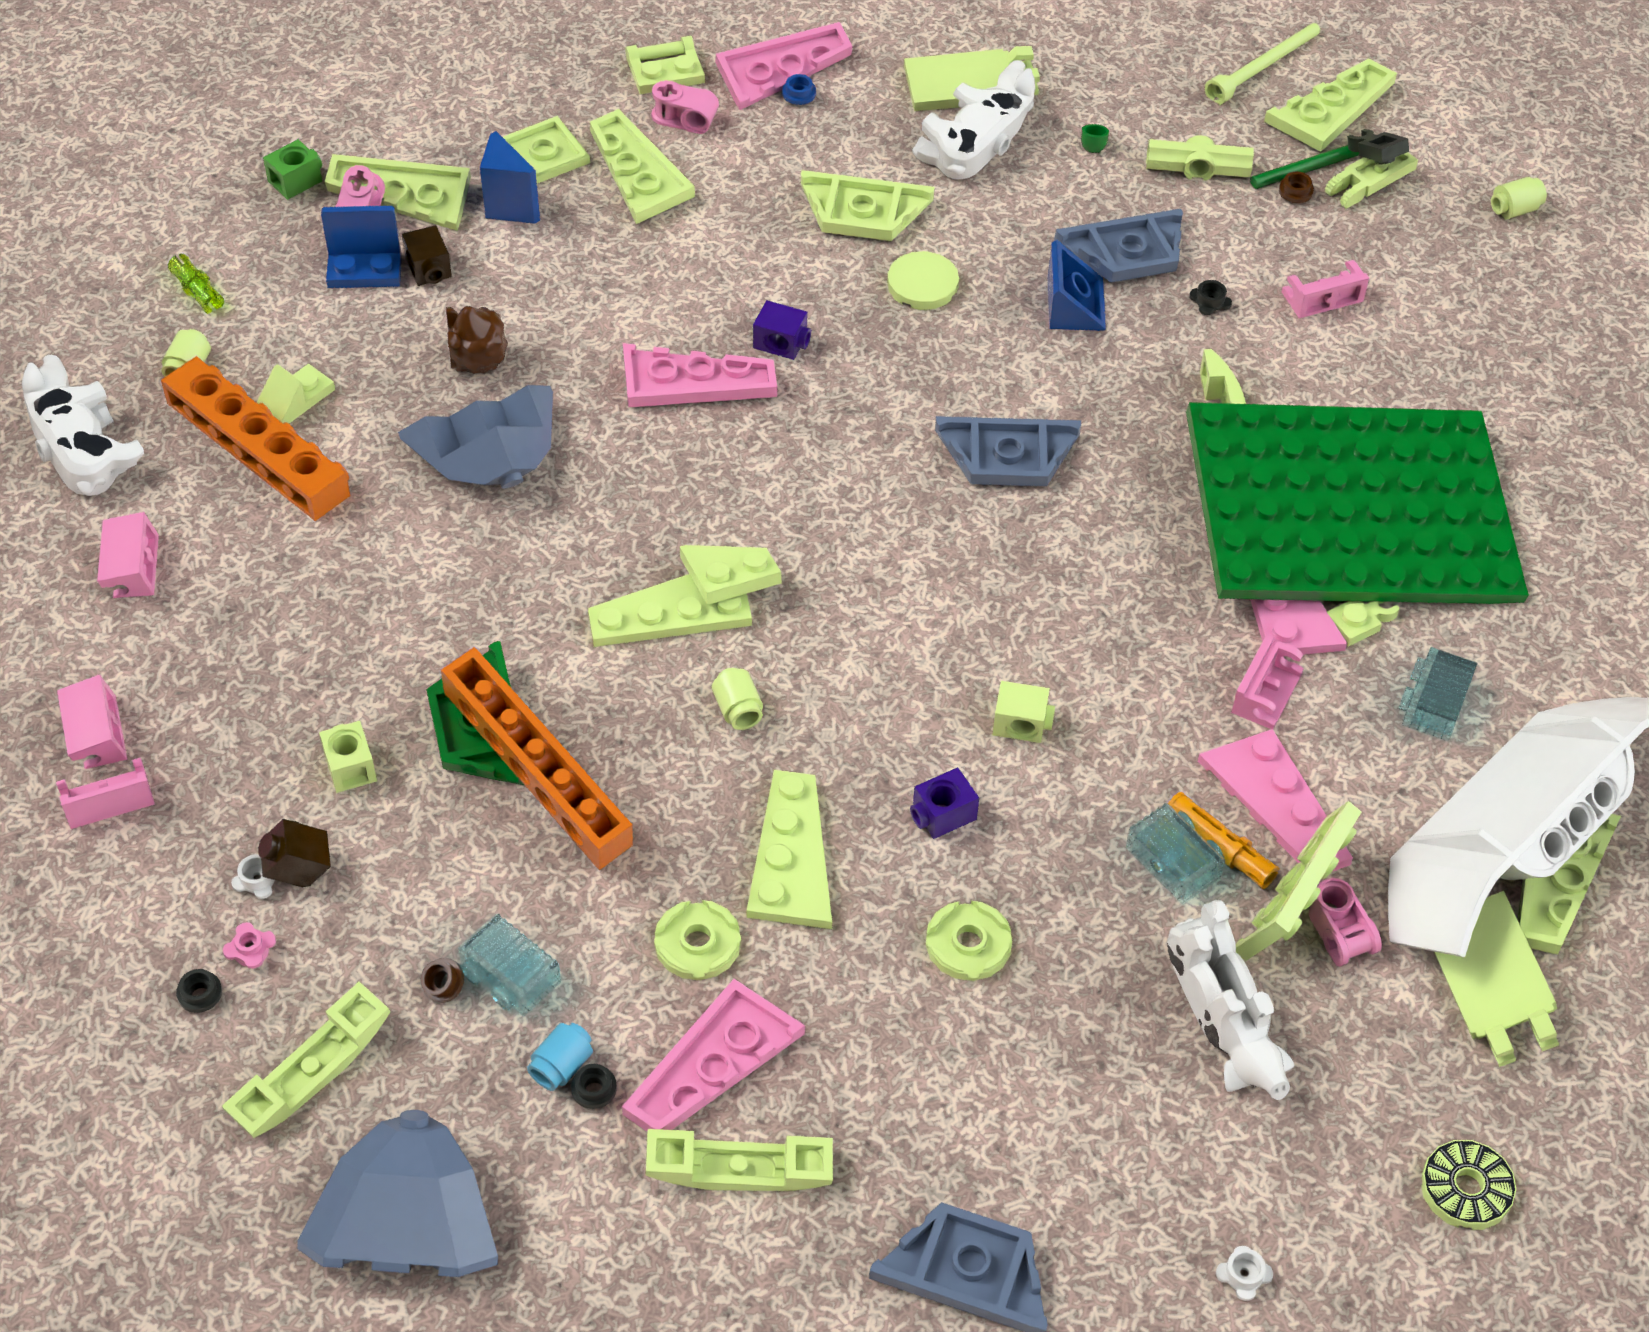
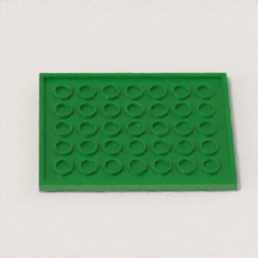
[1186,402,1529,604]

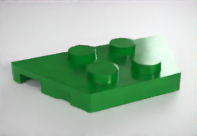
[426,641,524,785]

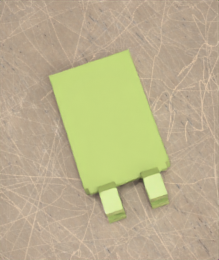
[904,46,1040,111]
[1434,891,1559,1067]

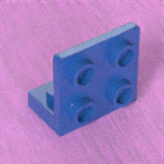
[321,206,402,288]

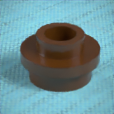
[1279,171,1314,203]
[420,958,464,1003]

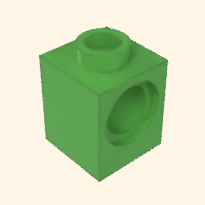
[263,139,322,200]

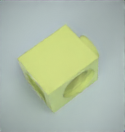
[992,681,1055,743]
[319,721,377,793]

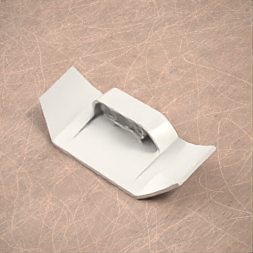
[1388,697,1649,958]

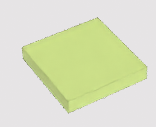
[503,116,590,184]

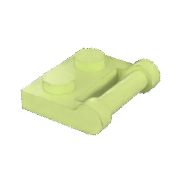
[625,35,705,94]

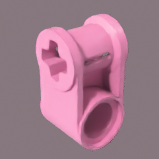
[651,81,719,134]
[335,165,385,207]
[1309,878,1382,967]

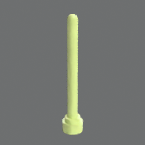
[1205,23,1320,105]

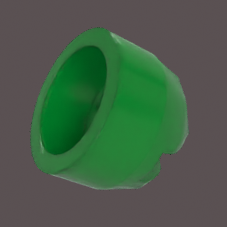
[1081,124,1109,153]

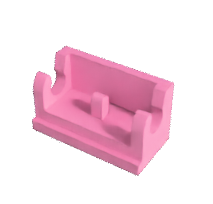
[1281,260,1369,318]
[97,512,159,598]
[1231,634,1304,729]
[57,675,127,769]
[56,757,155,829]

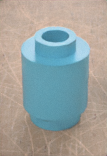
[527,1023,593,1091]

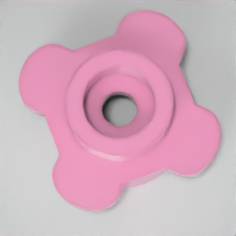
[223,922,276,969]

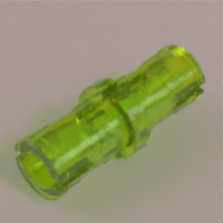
[168,253,224,314]

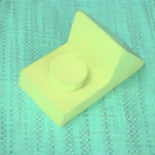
[257,364,335,423]

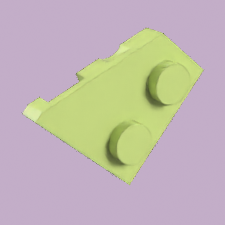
[680,545,782,605]

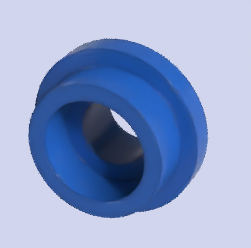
[782,74,816,105]

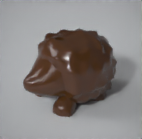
[446,306,508,374]

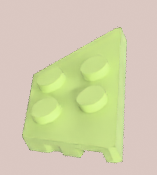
[801,170,935,241]

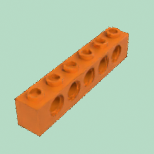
[161,356,351,521]
[441,647,633,870]

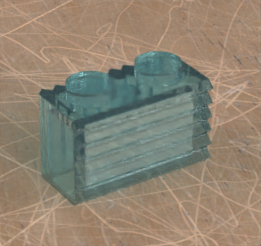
[1398,647,1478,742]
[1126,803,1225,905]
[458,913,561,1017]

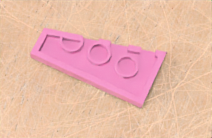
[715,22,852,110]

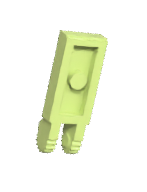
[1325,152,1418,209]

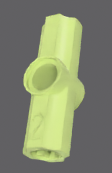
[1146,135,1254,180]

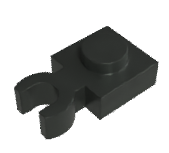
[1347,129,1409,164]

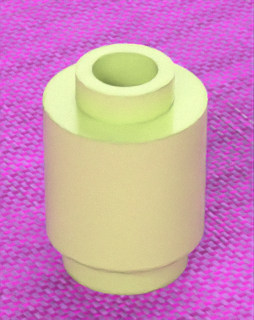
[1491,177,1547,220]
[161,329,211,377]
[712,668,763,730]

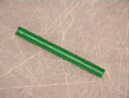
[1250,145,1359,189]

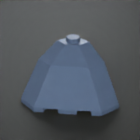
[398,385,553,489]
[297,1110,498,1277]

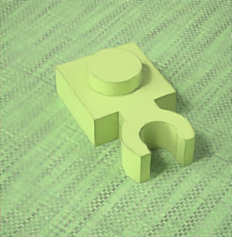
[1327,601,1400,646]

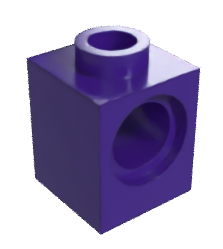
[753,300,812,360]
[910,767,979,839]

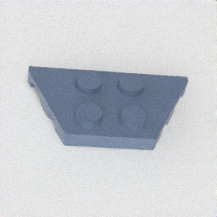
[1054,209,1183,283]
[935,416,1081,486]
[869,1202,1048,1332]

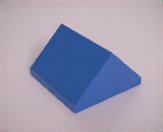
[480,131,540,224]
[1047,240,1106,331]

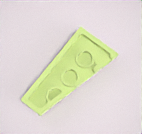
[1264,59,1397,152]
[590,109,695,224]
[325,154,471,231]
[588,574,752,647]
[746,770,832,929]
[1236,801,1361,961]
[1518,814,1621,955]

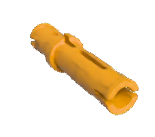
[1165,792,1280,889]

